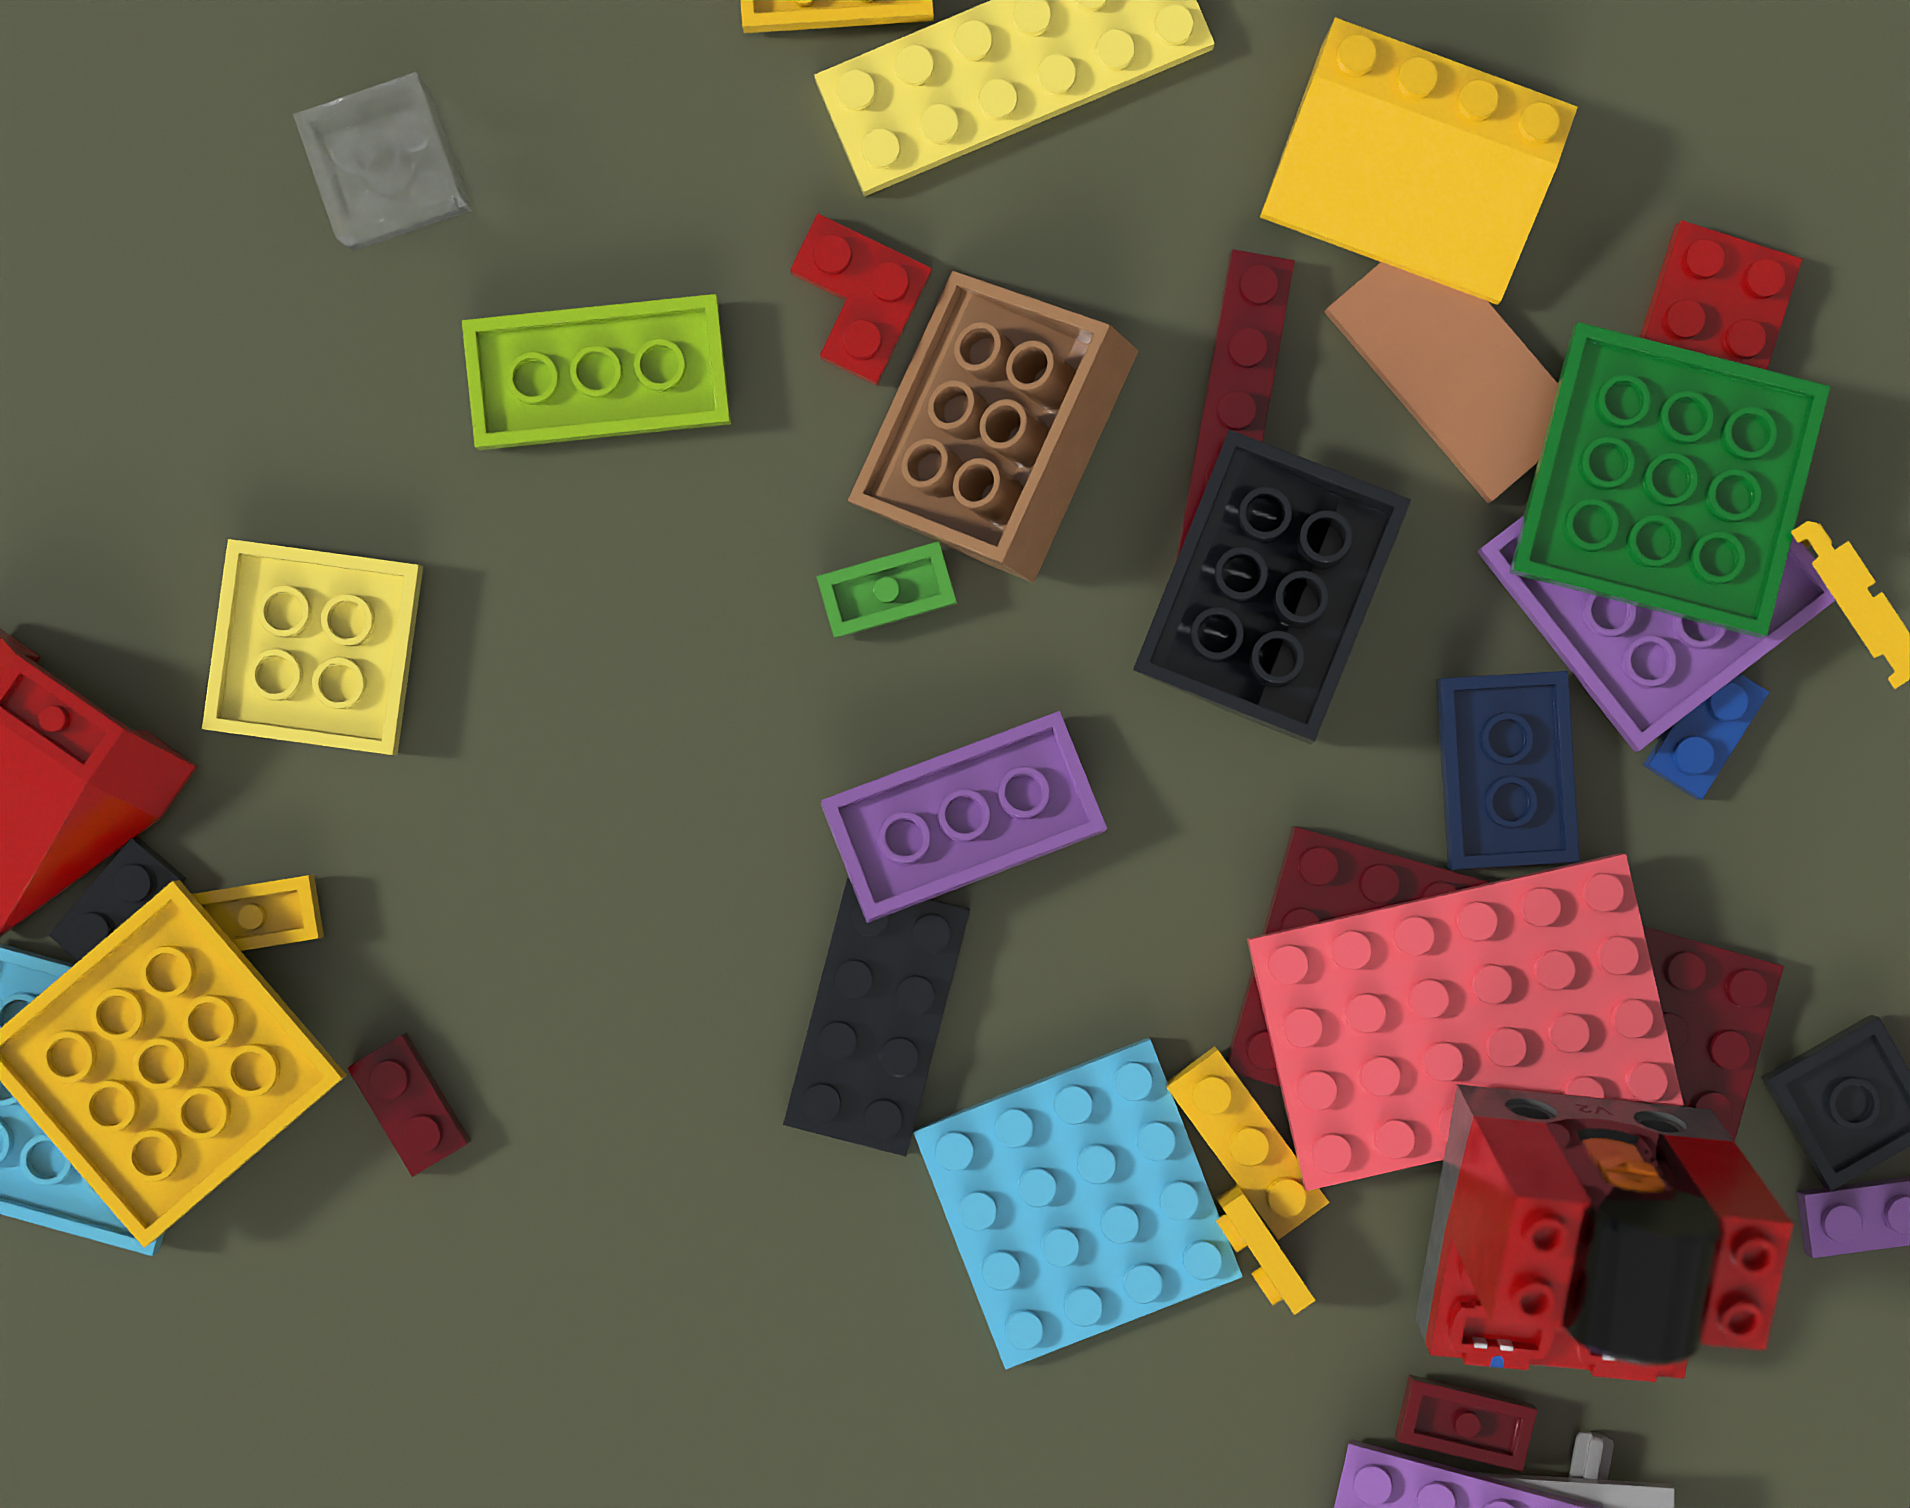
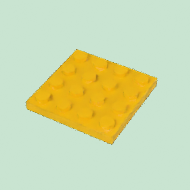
[0,880,347,1248]

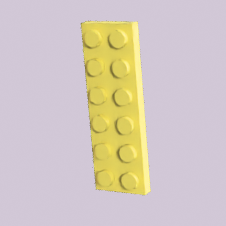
[814,0,1215,197]

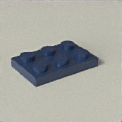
[1436,671,1580,870]

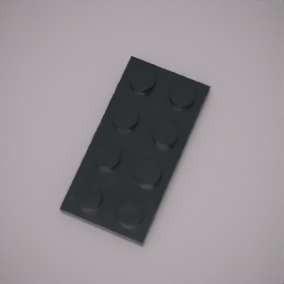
[783,877,970,1157]

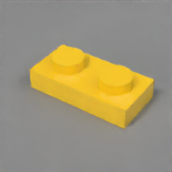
[192,874,324,951]
[1215,1184,1316,1315]

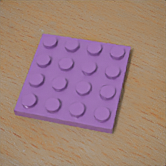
[1477,516,1835,752]

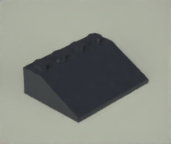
[1133,429,1411,745]

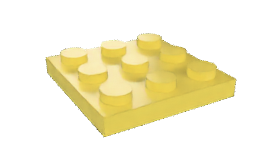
[202,539,423,755]

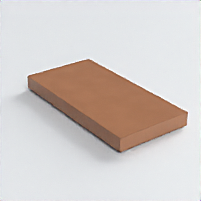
[1324,262,1558,503]

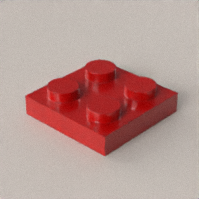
[1640,220,1802,370]

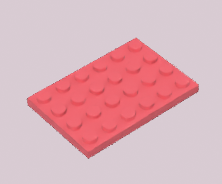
[1247,853,1684,1191]

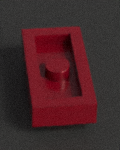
[347,1033,471,1177]
[1395,1374,1538,1472]

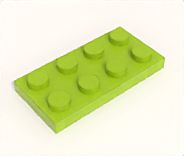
[462,294,731,450]

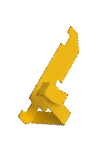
[1791,521,1910,689]

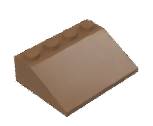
[848,270,1139,583]

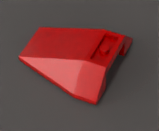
[0,628,198,938]

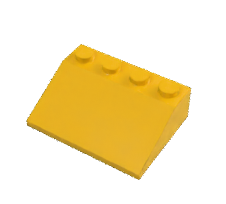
[1260,17,1578,305]

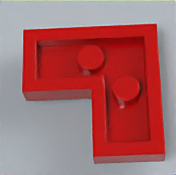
[790,213,932,386]

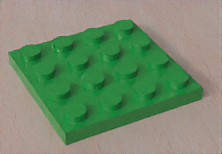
[1509,322,1831,638]

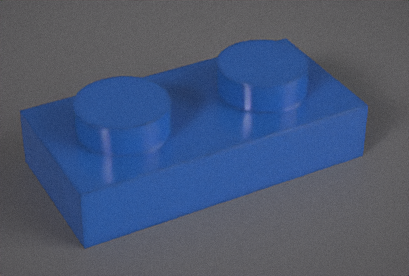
[1643,674,1770,800]

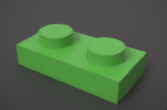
[816,541,957,639]

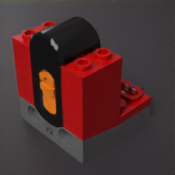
[1415,1084,1793,1382]

